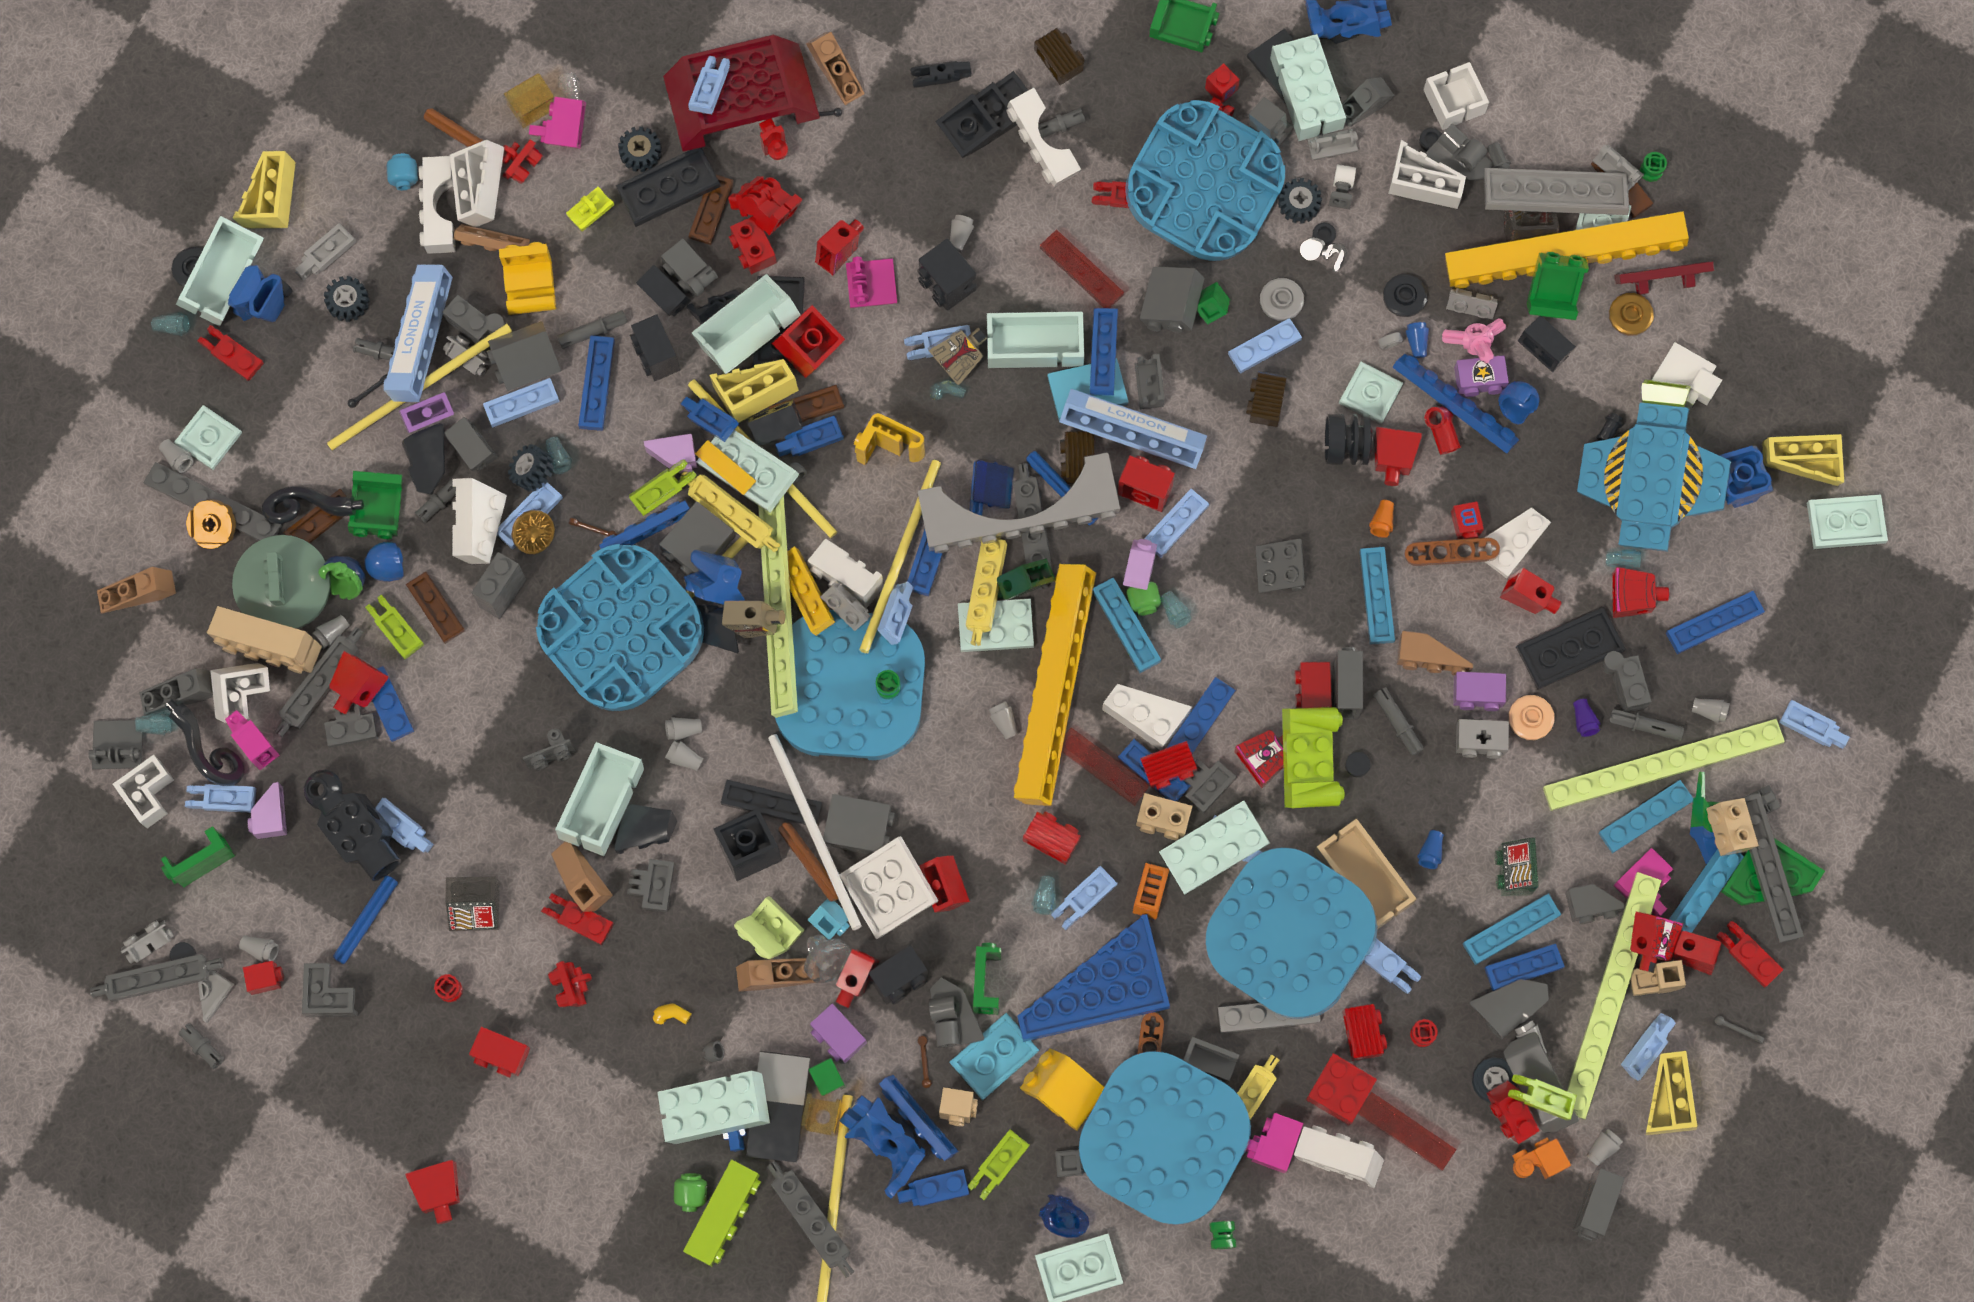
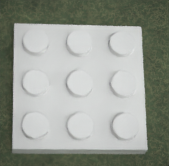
[839,836,938,939]

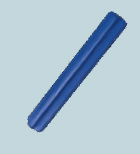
[1026,451,1098,525]
[333,876,398,964]

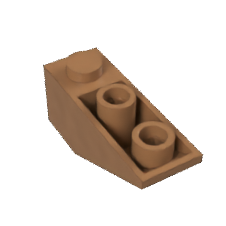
[806,32,865,105]
[97,567,176,613]
[1397,631,1473,675]
[551,841,613,912]
[736,958,819,991]

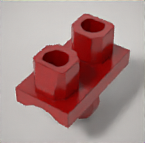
[759,118,788,160]
[502,139,543,184]
[548,961,592,1007]

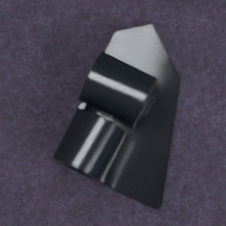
[402,423,445,495]
[697,605,739,654]

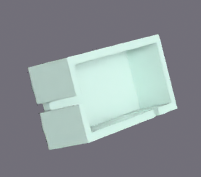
[1270,34,1346,141]
[176,216,264,326]
[692,274,801,374]
[987,312,1084,368]
[555,742,644,856]
[658,1071,770,1144]

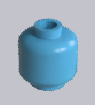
[386,153,418,191]

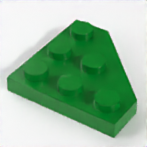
[1721,838,1825,906]

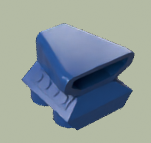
[228,265,284,322]
[1719,446,1773,508]
[684,550,745,604]

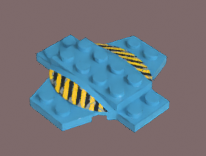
[1577,403,1731,552]

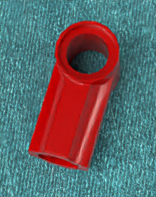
[1424,407,1461,455]

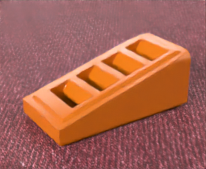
[1133,863,1169,919]

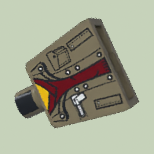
[927,328,987,385]
[722,601,785,638]

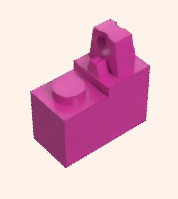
[529,97,586,149]
[225,710,280,770]
[1613,848,1673,917]
[1246,1113,1303,1173]

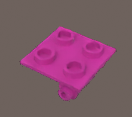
[846,257,897,308]

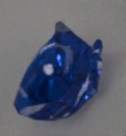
[1039,1194,1089,1238]

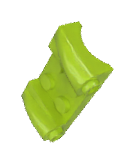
[1282,707,1344,808]

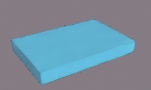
[1047,358,1129,420]
[950,1013,1039,1101]

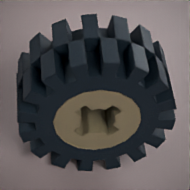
[618,126,662,172]

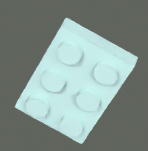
[1807,495,1888,549]
[958,599,1034,652]
[1035,1234,1123,1302]

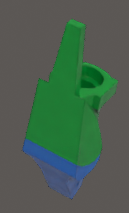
[1690,772,1720,864]

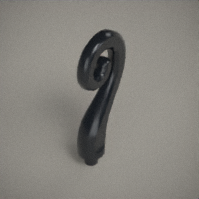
[262,486,364,524]
[165,699,245,786]

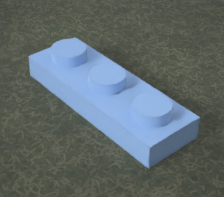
[1228,318,1302,373]
[483,378,560,428]
[497,483,563,549]
[1145,489,1209,558]

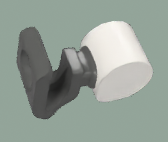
[1329,164,1356,210]
[1300,238,1347,272]

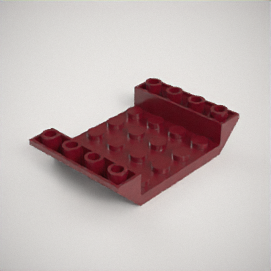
[663,34,820,152]

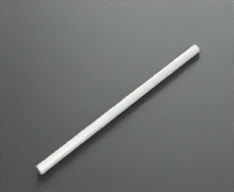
[768,734,861,930]

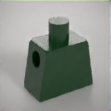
[997,558,1056,600]

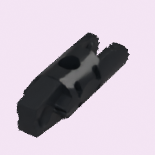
[910,61,972,88]

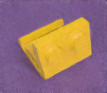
[499,242,556,315]
[854,413,925,465]
[1020,1048,1104,1131]

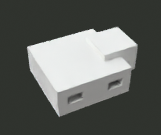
[1652,342,1722,410]

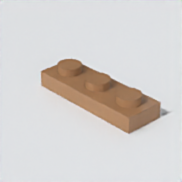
[454,224,530,251]

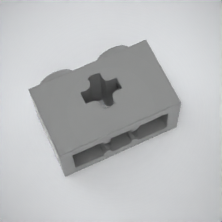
[1456,719,1509,759]

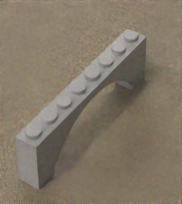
[918,453,1120,553]

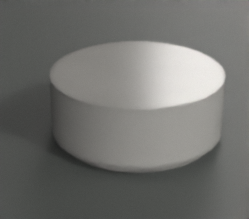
[1378,332,1403,350]

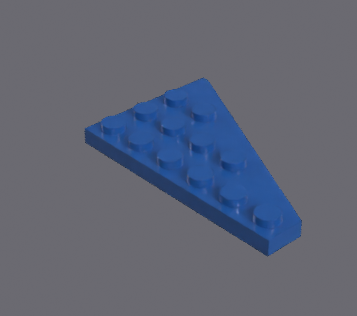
[1017,914,1170,1042]

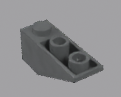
[139,668,213,715]

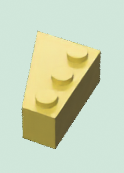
[233,151,295,228]
[710,359,799,423]
[1762,434,1844,486]
[1646,1051,1697,1135]

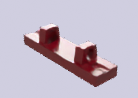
[1614,261,1714,295]

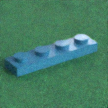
[1359,547,1395,645]
[1093,577,1161,673]
[1598,780,1693,854]
[1669,849,1744,933]
[1463,894,1561,965]

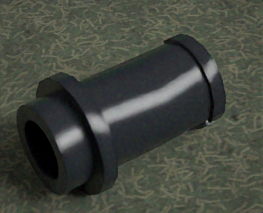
[1596,413,1623,441]

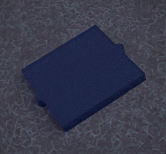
[972,460,1014,509]

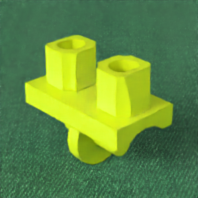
[566,187,614,232]

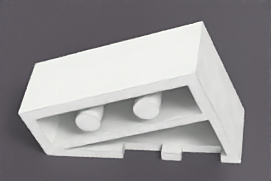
[450,140,504,227]
[1388,140,1466,209]
[453,478,507,564]
[807,539,883,609]
[1102,684,1192,751]
[1294,1125,1384,1188]

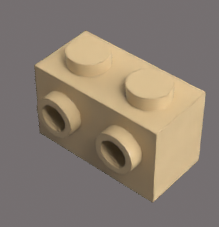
[1136,793,1192,840]
[1707,798,1759,856]
[939,1087,978,1127]

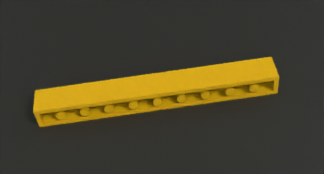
[1445,211,1689,289]
[1014,564,1096,806]

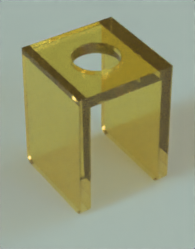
[504,73,554,129]
[801,1093,842,1136]

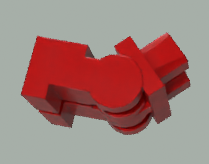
[728,176,803,235]

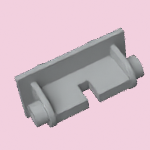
[1307,129,1358,160]
[1593,145,1644,191]
[1446,288,1498,320]
[443,335,492,377]
[820,581,870,631]
[121,920,174,963]

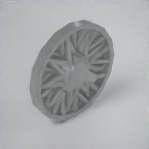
[1260,278,1304,321]

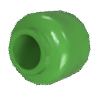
[1127,581,1161,616]
[674,1173,707,1212]

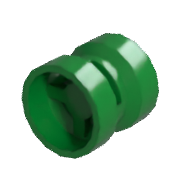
[1640,152,1667,182]
[875,670,901,700]
[1209,1221,1236,1250]

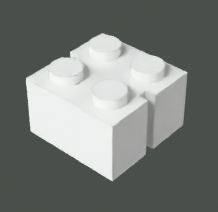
[1424,62,1489,130]

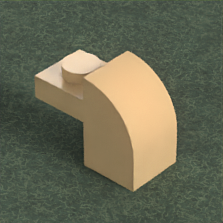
[1630,960,1686,996]

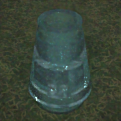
[151,312,190,336]
[545,437,572,474]
[1606,549,1641,571]
[1160,591,1192,628]
[135,711,172,736]
[1031,876,1056,915]

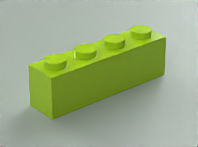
[683,1160,761,1267]

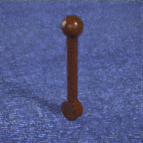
[569,518,617,536]
[917,1036,932,1088]

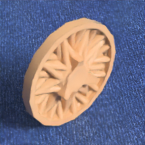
[1508,695,1554,740]

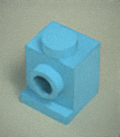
[808,899,850,940]

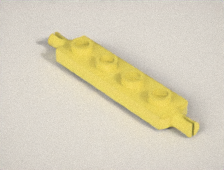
[680,472,780,552]
[966,537,1007,646]
[1237,1055,1280,1120]

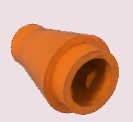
[1369,500,1394,538]

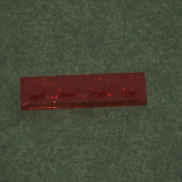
[1040,229,1124,308]
[1062,728,1150,806]
[1358,1092,1457,1171]

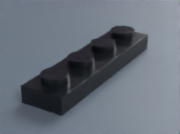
[720,780,823,825]

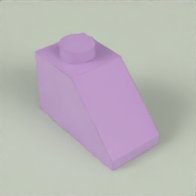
[644,434,697,473]
[1123,539,1157,590]
[248,782,287,839]

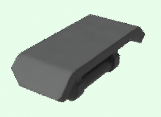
[1504,1032,1579,1132]

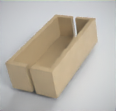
[207,606,322,674]
[1314,819,1416,930]

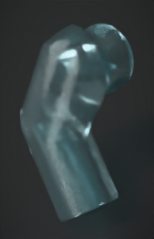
[929,380,966,400]

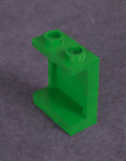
[1149,0,1220,53]
[1526,252,1589,320]
[348,471,403,539]
[161,826,235,887]
[973,943,1001,1015]

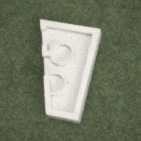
[1468,508,1551,578]

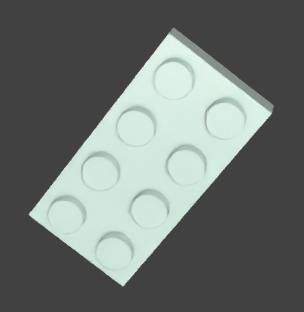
[696,430,799,513]
[1159,801,1270,894]

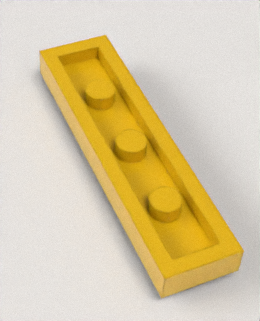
[787,546,835,636]

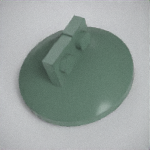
[232,535,331,629]

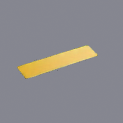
[695,440,756,495]

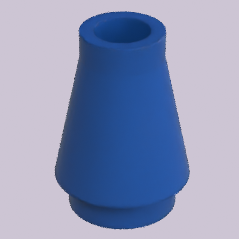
[1405,322,1429,358]
[1417,830,1444,869]

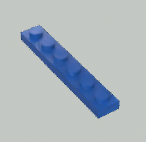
[1393,354,1520,453]

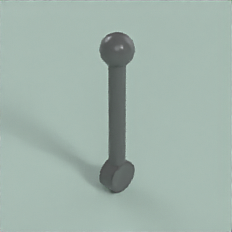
[1714,1016,1765,1043]

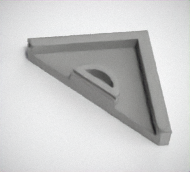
[198,970,236,1023]

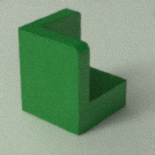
[1197,282,1230,325]
[808,1058,845,1096]

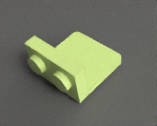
[734,896,805,959]

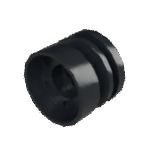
[1325,414,1373,465]

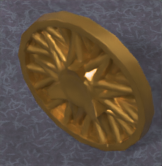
[1609,293,1654,336]
[511,510,555,554]

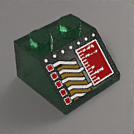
[1494,837,1538,896]

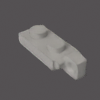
[295,223,356,281]

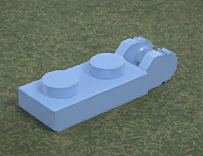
[688,56,730,114]
[904,325,971,360]
[185,784,256,813]
[1051,866,1117,930]
[1363,938,1421,994]

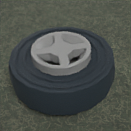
[1472,1058,1517,1103]

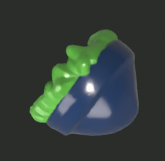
[318,556,365,600]

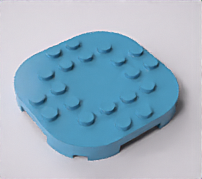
[1126,100,1285,261]
[536,544,704,711]
[775,610,925,760]
[1206,848,1377,1019]
[1079,1052,1251,1224]

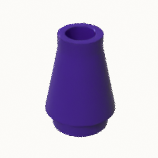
[1573,699,1600,737]

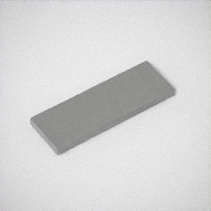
[1484,168,1629,215]

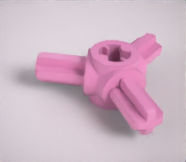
[1442,318,1506,363]

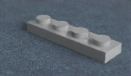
[1218,1003,1321,1033]

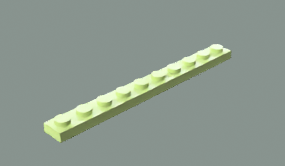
[758,495,798,718]
[1543,719,1785,811]
[1567,872,1661,1119]

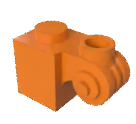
[1512,1137,1571,1180]

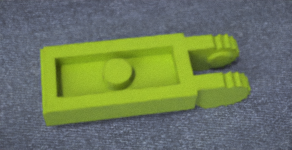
[629,459,696,516]
[365,595,424,660]
[1508,1074,1577,1120]
[968,1130,1030,1200]

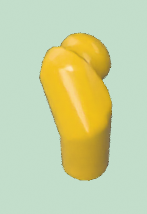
[653,1003,692,1024]

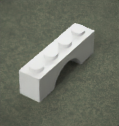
[1006,88,1081,187]
[419,156,456,254]

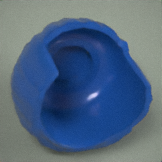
[1498,381,1539,424]
[365,542,404,582]

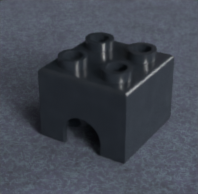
[917,239,976,310]

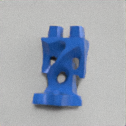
[1305,0,1392,44]
[839,1095,925,1198]

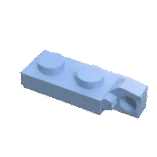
[877,581,913,645]
[1779,700,1850,749]
[376,798,434,853]
[1621,1013,1676,1081]

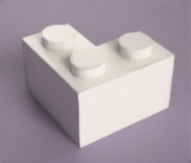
[211,663,270,723]
[113,755,174,828]

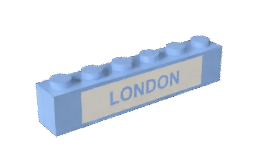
[384,265,453,402]
[1059,389,1207,469]

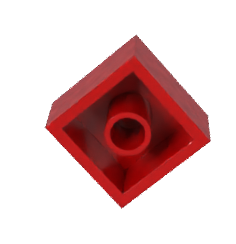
[772,305,845,378]
[1117,455,1175,512]
[1306,1053,1377,1126]

